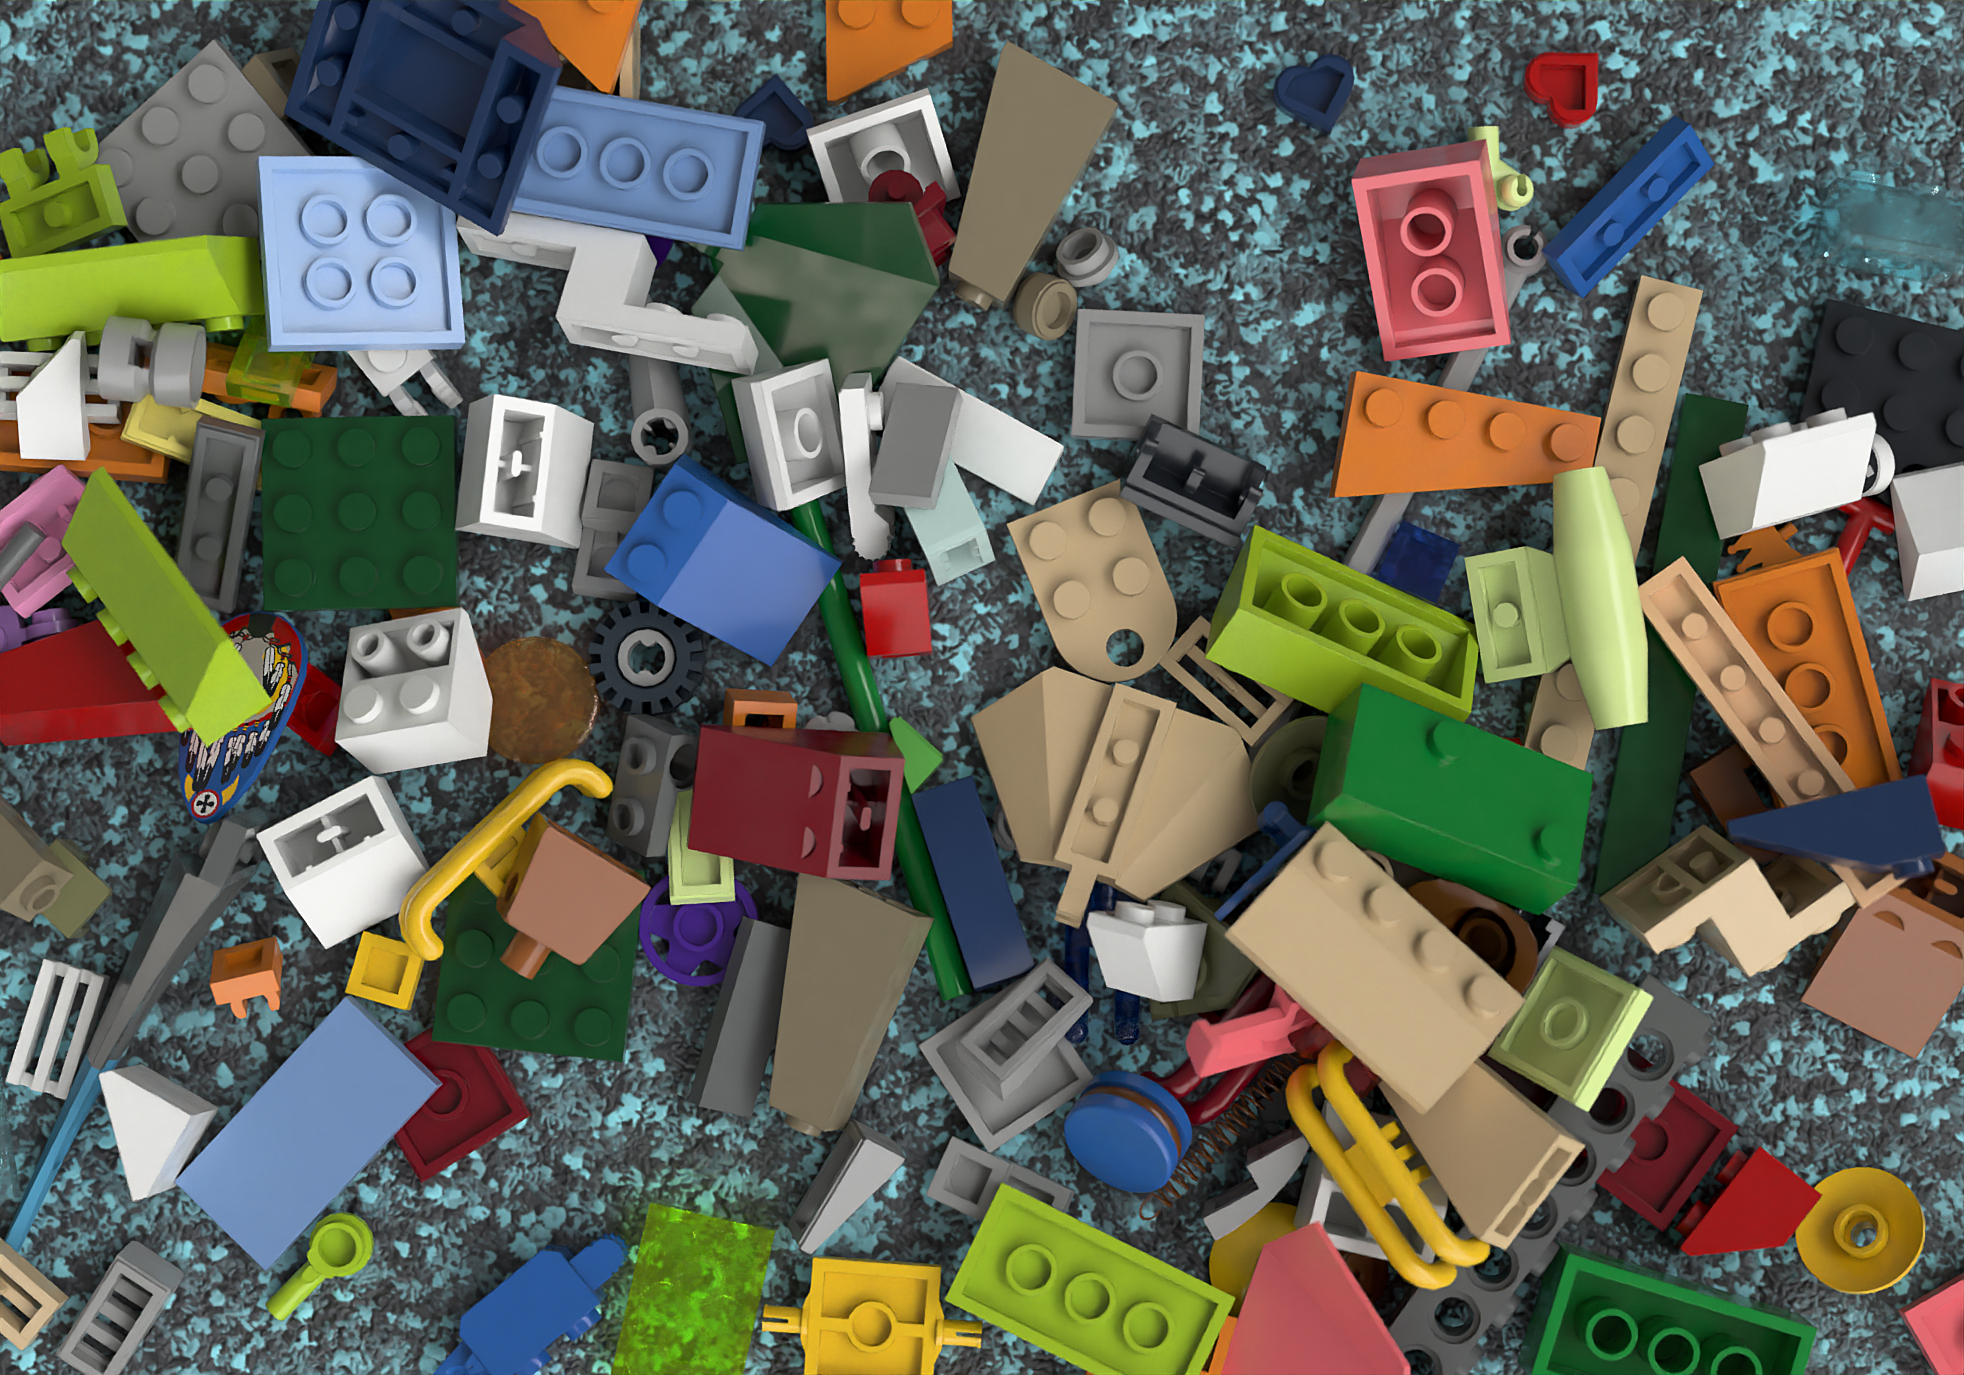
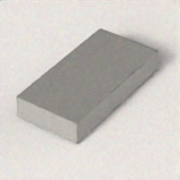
[868,383,963,509]

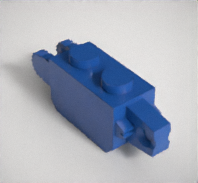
[433,1231,631,1375]

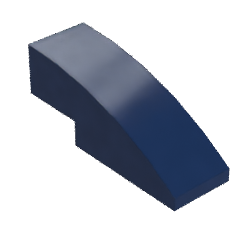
[911,775,1035,992]

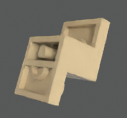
[1599,824,1856,977]

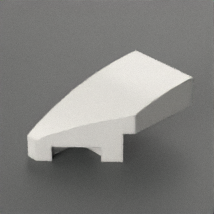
[16,331,91,461]

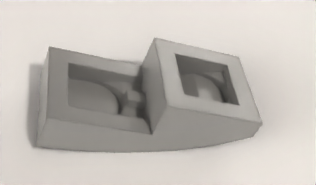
[572,459,656,602]
[1203,1124,1310,1241]
[926,1136,1075,1222]

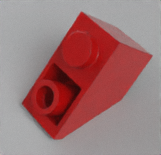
[859,559,933,660]
[1907,678,1964,830]
[1674,1146,1823,1256]

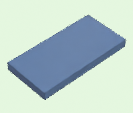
[511,86,766,252]
[174,995,443,1271]

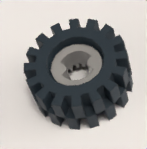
[588,600,707,717]

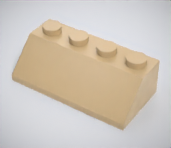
[1224,821,1526,1115]

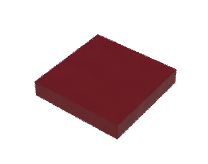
[394,1026,533,1183]

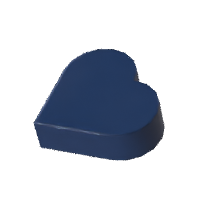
[1272,54,1355,136]
[732,74,814,154]

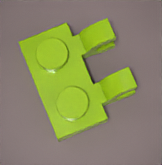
[0,127,128,258]

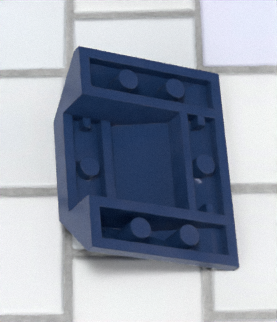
[284,0,562,237]

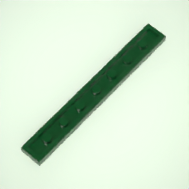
[1590,393,1749,895]

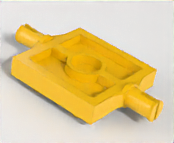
[762,1255,983,1375]

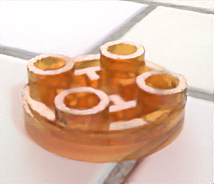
[483,636,602,765]

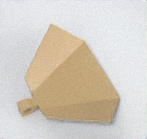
[970,667,1260,928]

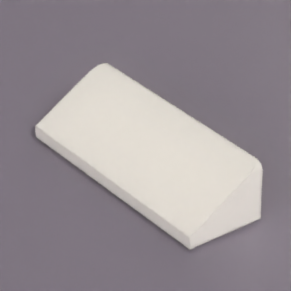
[878,355,1064,506]

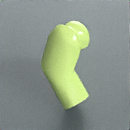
[1467,126,1534,211]

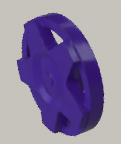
[639,875,759,986]

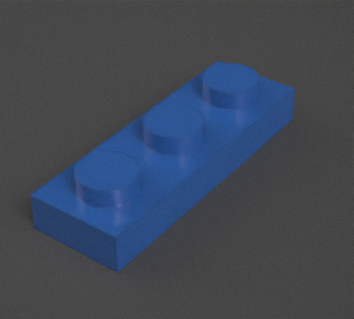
[1541,116,1714,299]

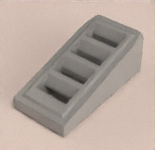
[955,956,1093,1101]
[788,1119,906,1254]
[55,1241,185,1375]

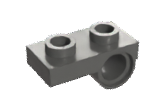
[605,714,698,857]

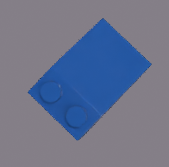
[603,454,843,667]

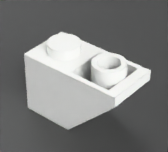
[1087,900,1207,1002]

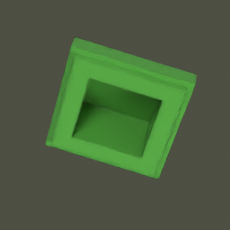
[889,716,944,795]

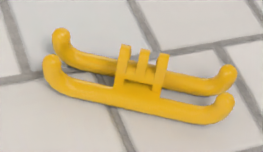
[398,758,613,961]
[1285,1039,1490,1290]

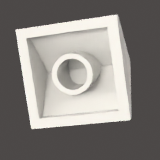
[806,88,961,202]
[731,358,847,511]
[1890,461,1964,601]
[98,1064,219,1201]

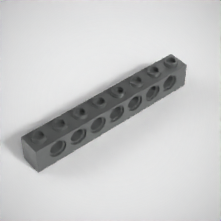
[1384,969,1714,1375]

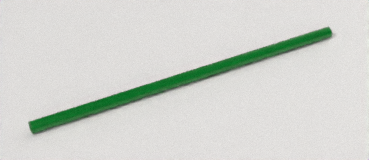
[709,256,973,1001]

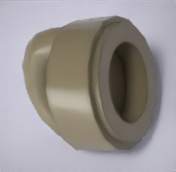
[1013,272,1078,340]

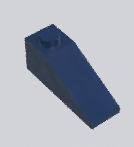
[1726,774,1946,881]

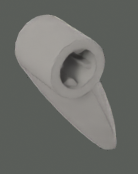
[629,294,693,471]

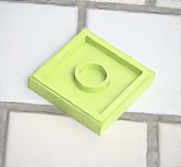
[1487,945,1654,1112]

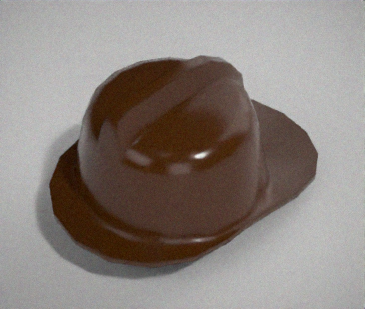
[1405,879,1539,995]

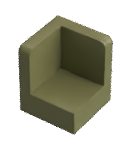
[41,839,113,939]

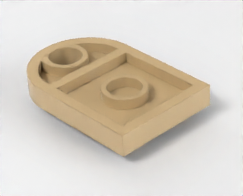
[1007,479,1177,683]

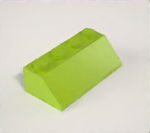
[0,235,265,352]
[61,466,272,747]
[1204,524,1479,722]

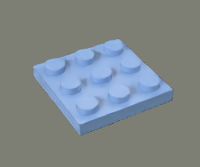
[255,156,465,352]

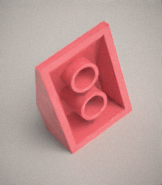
[1351,139,1512,362]

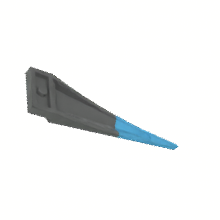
[4,806,281,1253]

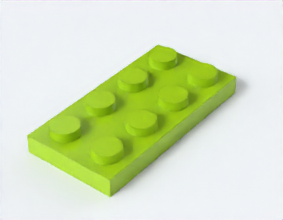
[945,1182,1236,1375]

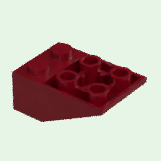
[686,724,905,881]

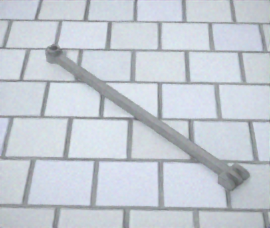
[1188,225,1548,894]

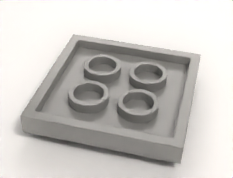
[93,39,316,261]

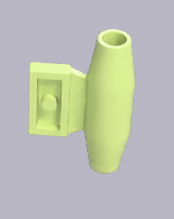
[1464,466,1648,730]

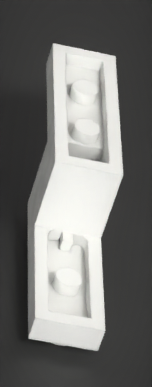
[456,211,759,375]

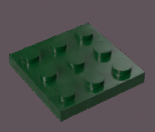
[261,415,460,612]
[431,870,648,1062]

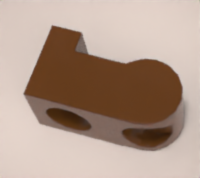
[1680,740,1782,863]

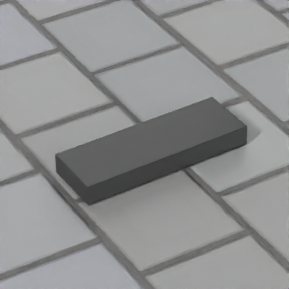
[174,415,266,614]
[688,916,791,1118]

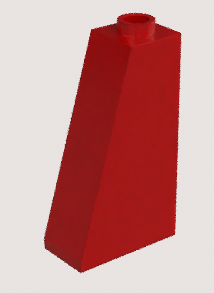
[0,619,194,746]

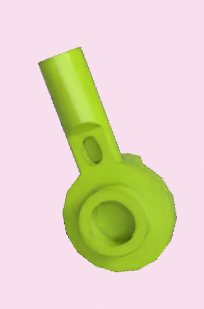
[265,1212,374,1321]

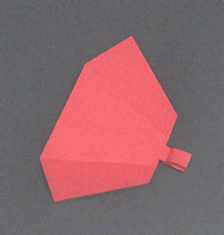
[1221,1221,1410,1375]

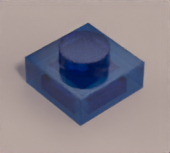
[1375,520,1461,605]

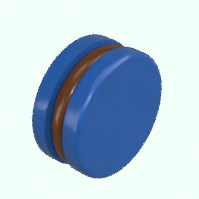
[1064,1070,1192,1193]

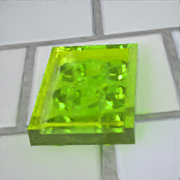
[611,1201,777,1375]

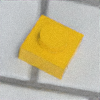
[345,931,425,1010]

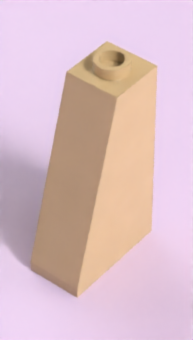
[1364,1058,1585,1250]

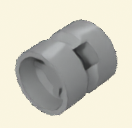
[98,315,207,409]

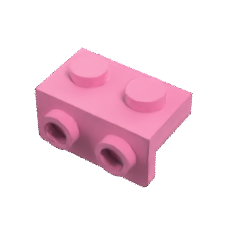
[0,465,86,619]

